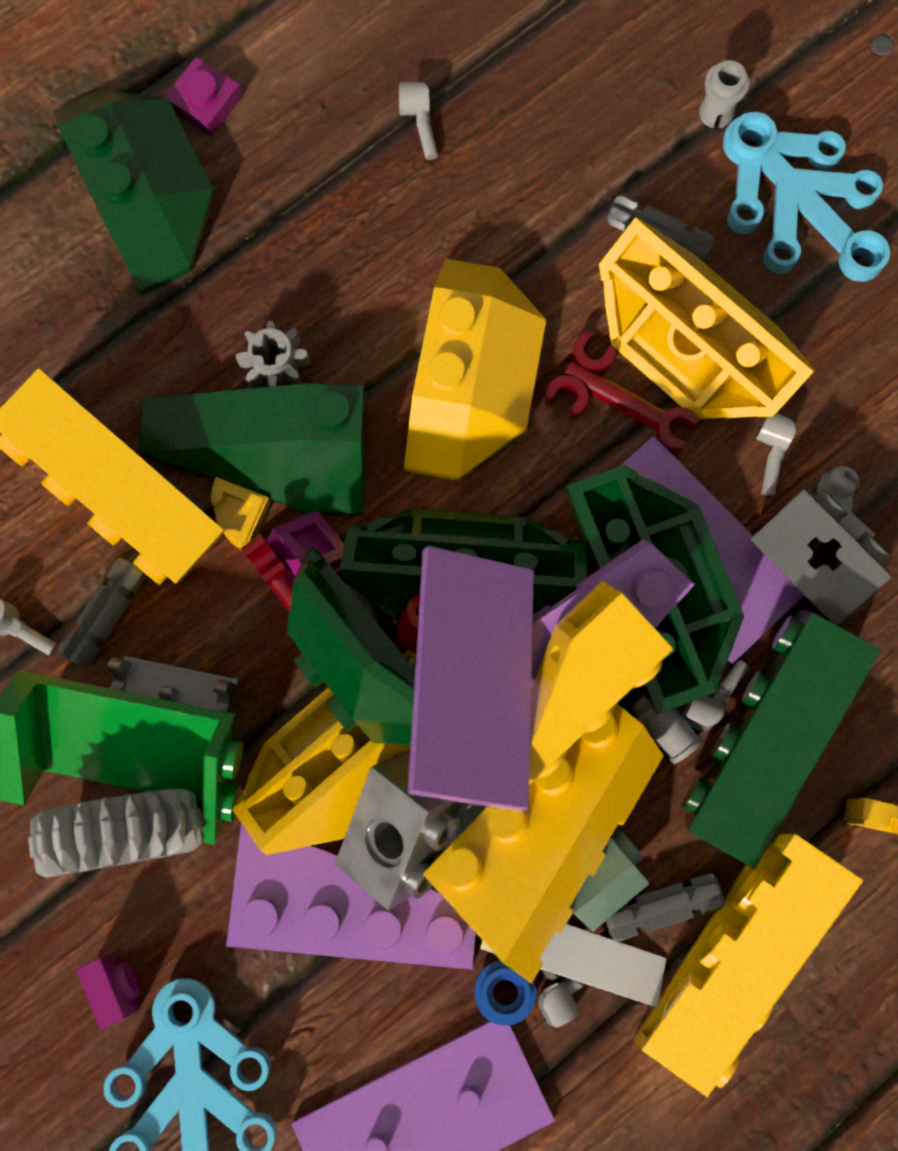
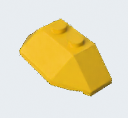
[599,217,815,419]
[404,259,546,481]
[232,649,417,855]

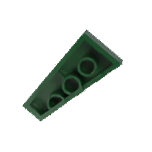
[681,607,881,869]

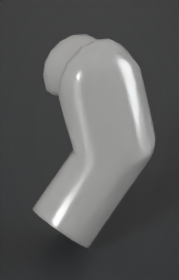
[817,466,876,538]

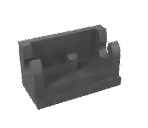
[107,656,240,713]

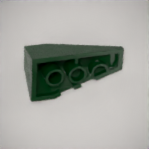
[139,383,369,516]

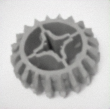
[28,788,203,878]

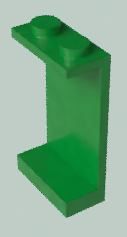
[0,670,243,845]

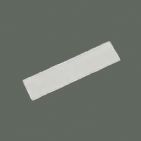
[480,924,667,1008]

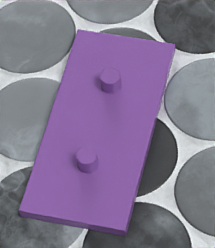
[620,436,804,664]
[408,546,534,811]
[291,1021,555,1151]

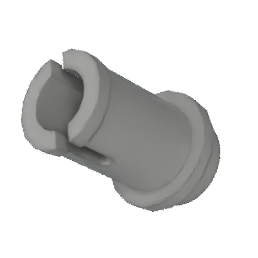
[699,60,750,128]
[629,693,704,764]

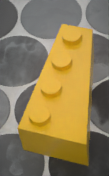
[0,368,224,586]
[423,703,663,984]
[633,834,863,1097]

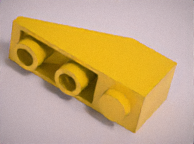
[529,580,673,785]

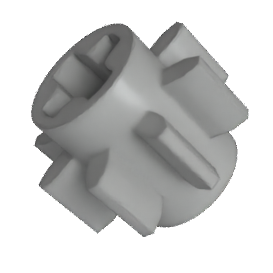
[236,321,310,388]

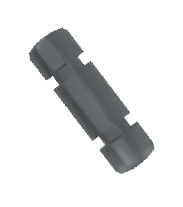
[607,194,714,262]
[59,558,146,667]
[605,873,725,941]

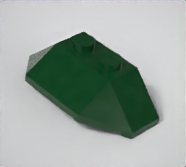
[53,89,215,295]
[567,465,744,715]
[340,509,587,621]
[287,546,416,745]

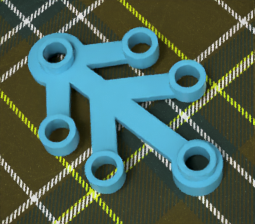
[723,112,890,282]
[104,978,278,1151]

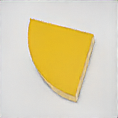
[211,477,271,550]
[844,798,898,834]

